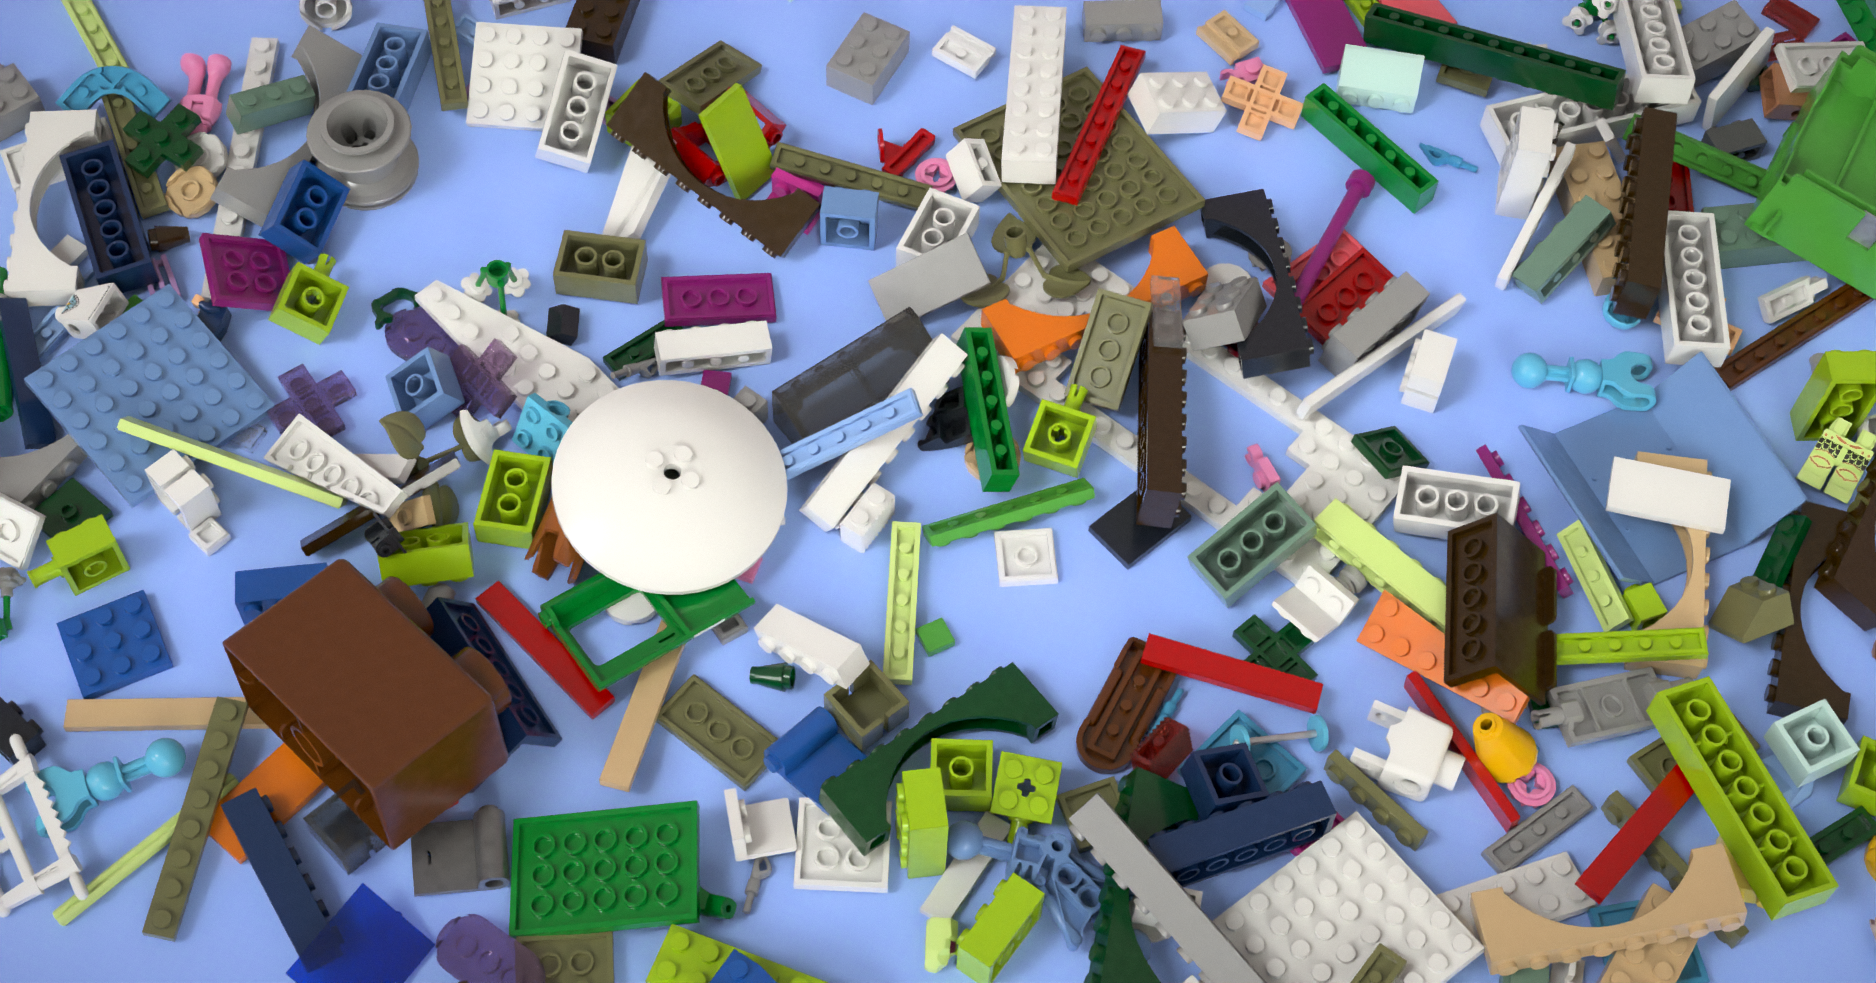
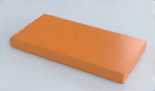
[209,743,327,865]

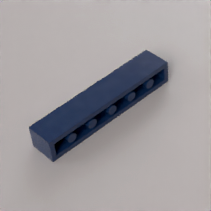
[221,787,344,974]

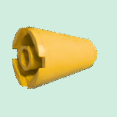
[1473,713,1538,783]

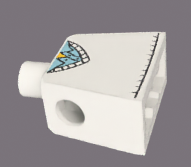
[55,283,129,339]

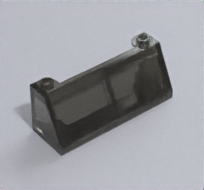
[772,307,949,469]

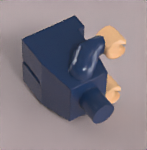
[191,294,232,342]

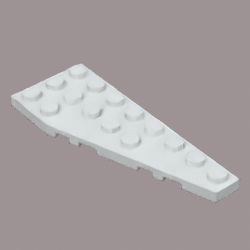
[414,280,619,422]

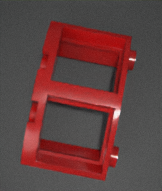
[671,87,787,187]

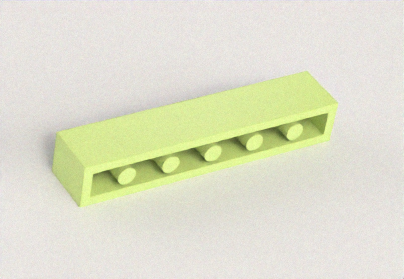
[1313,498,1446,634]

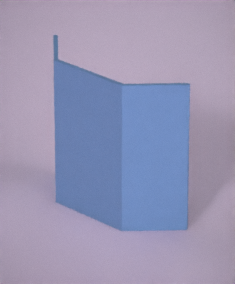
[1518,352,1808,586]

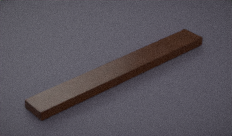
[1714,283,1875,391]

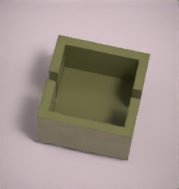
[823,660,910,752]

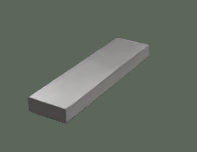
[1481,785,1594,874]

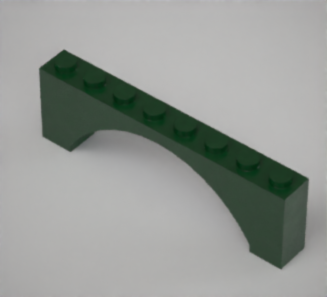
[819,662,1059,856]
[1084,767,1198,983]

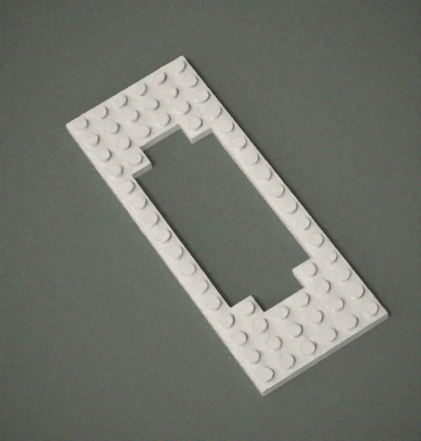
[950,244,1401,585]

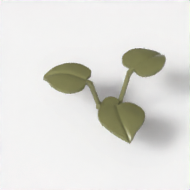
[961,212,1091,308]
[379,411,481,527]

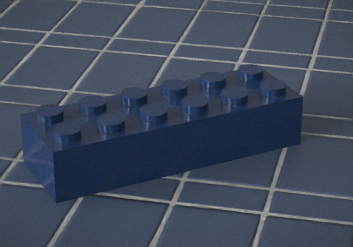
[59,139,160,293]
[1146,780,1337,887]

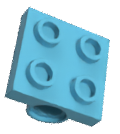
[512,393,573,465]

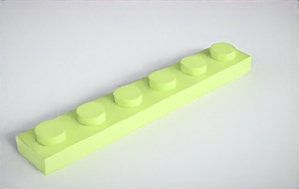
[883,521,921,685]

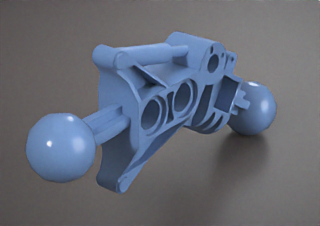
[947,820,1152,962]

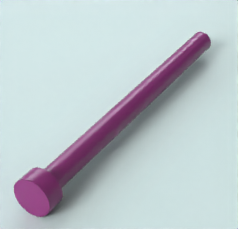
[1294,169,1376,305]

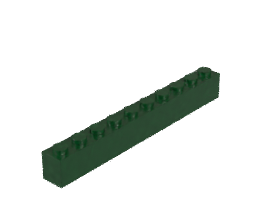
[1363,2,1626,111]

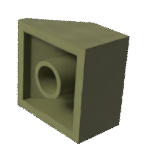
[1708,576,1794,644]

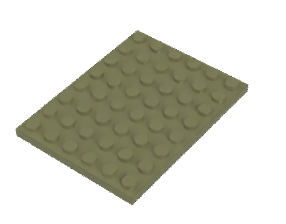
[953,67,1205,273]

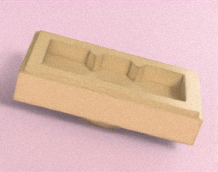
[388,495,436,532]

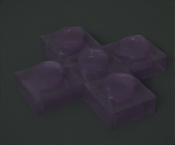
[450,338,518,419]
[267,363,357,437]

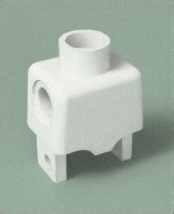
[1349,700,1466,802]

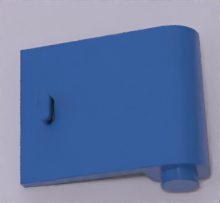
[763,706,867,816]

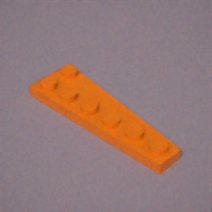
[1356,590,1530,724]

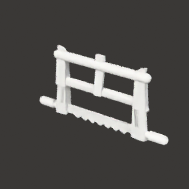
[0,734,89,918]

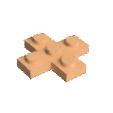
[1221,64,1303,141]

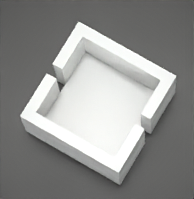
[1399,329,1458,413]
[145,449,222,532]

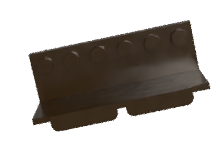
[1444,513,1557,706]

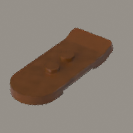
[1076,637,1178,774]

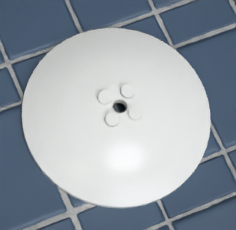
[551,380,788,595]

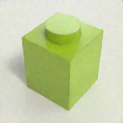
[1622,582,1668,630]

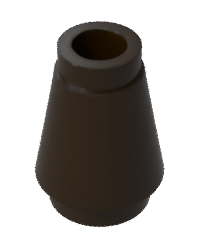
[147,226,190,253]

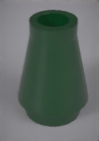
[749,662,796,692]

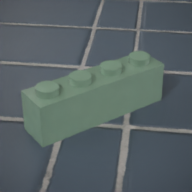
[1512,195,1616,304]

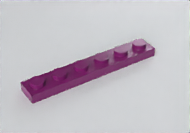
[1476,444,1574,599]

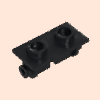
[364,512,407,557]

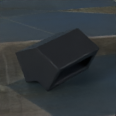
[546,304,580,346]

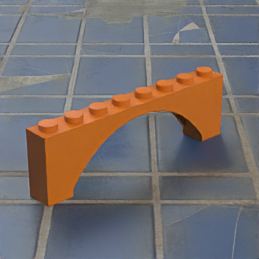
[981,226,1208,374]

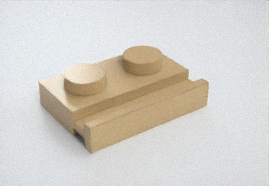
[1196,9,1259,66]

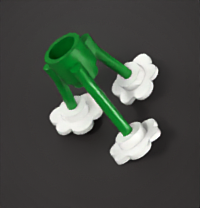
[461,260,531,322]

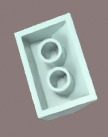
[1336,44,1425,113]

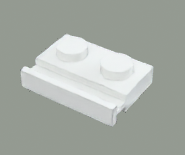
[932,25,996,79]

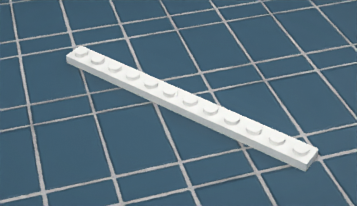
[201,37,280,302]

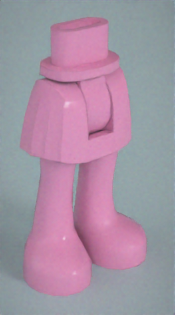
[179,53,232,135]

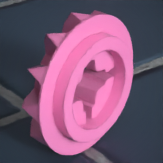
[915,158,956,193]
[1506,762,1556,809]

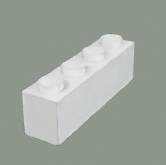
[654,321,773,376]
[754,604,870,689]

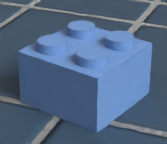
[820,186,879,251]
[385,346,465,430]

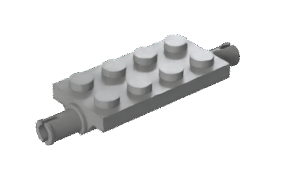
[1530,667,1694,748]

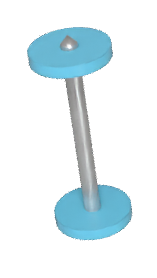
[1230,715,1329,752]

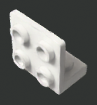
[1272,562,1360,642]
[724,788,797,862]

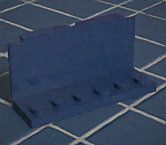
[426,597,563,793]

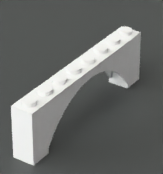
[3,109,103,307]

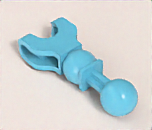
[1511,351,1656,411]
[24,738,186,838]

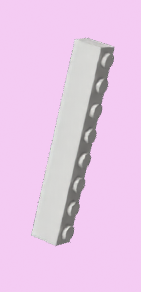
[799,333,967,532]

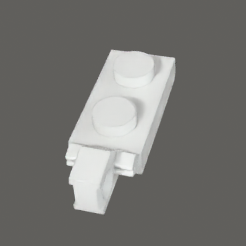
[1757,275,1829,324]

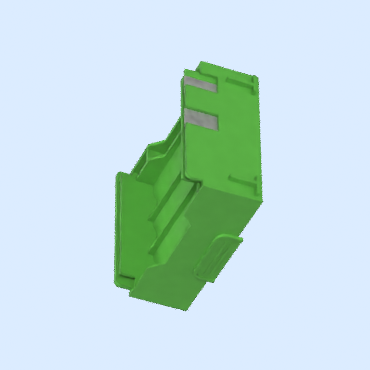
[1744,45,1876,300]

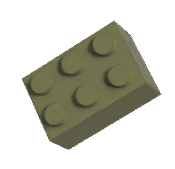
[553,230,648,304]

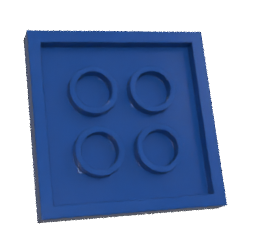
[56,589,174,699]

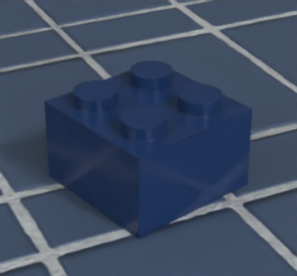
[1180,742,1269,821]

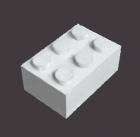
[1127,71,1227,134]
[896,187,980,267]

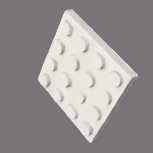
[466,22,583,131]

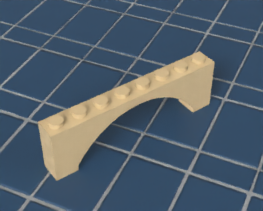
[1624,451,1712,679]
[1470,843,1747,976]

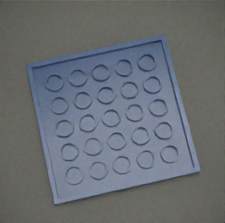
[24,284,276,508]

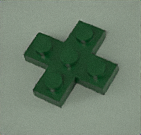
[123,103,204,179]
[1232,614,1318,681]

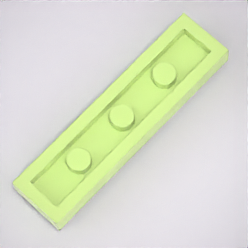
[1556,520,1634,632]

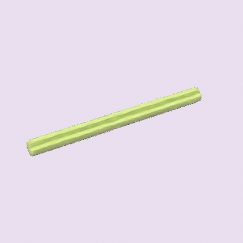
[52,773,239,926]

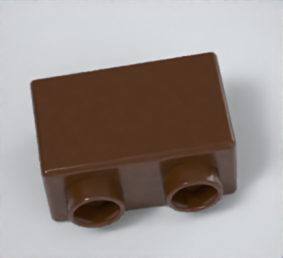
[222,559,512,850]

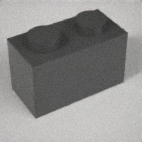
[1701,118,1767,161]

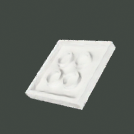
[793,797,892,893]

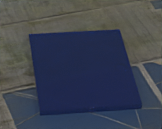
[285,883,436,983]

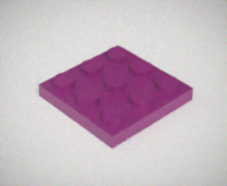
[199,233,290,311]

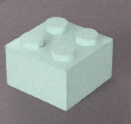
[1763,699,1860,788]

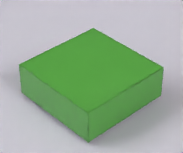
[915,617,955,657]

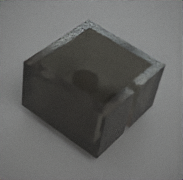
[303,779,386,876]

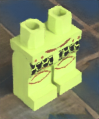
[1795,417,1876,504]

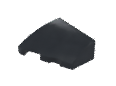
[917,386,973,451]

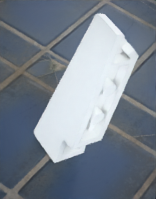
[602,139,677,239]

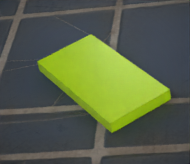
[698,83,775,200]

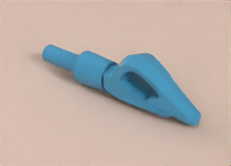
[1419,142,1478,173]
[1142,688,1184,746]

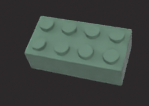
[1701,203,1807,269]
[1187,482,1317,608]

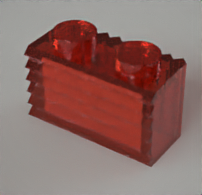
[1130,717,1194,779]

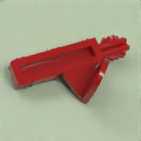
[877,128,935,177]

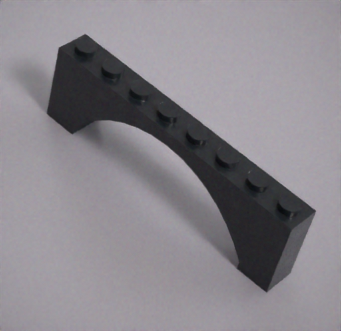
[1200,188,1314,379]

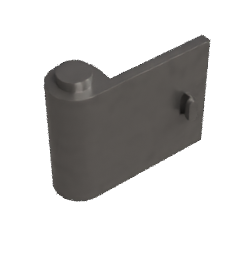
[411,805,510,897]

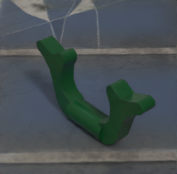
[371,287,420,330]

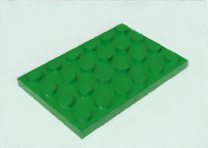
[509,800,700,941]

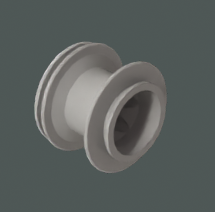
[306,90,419,211]

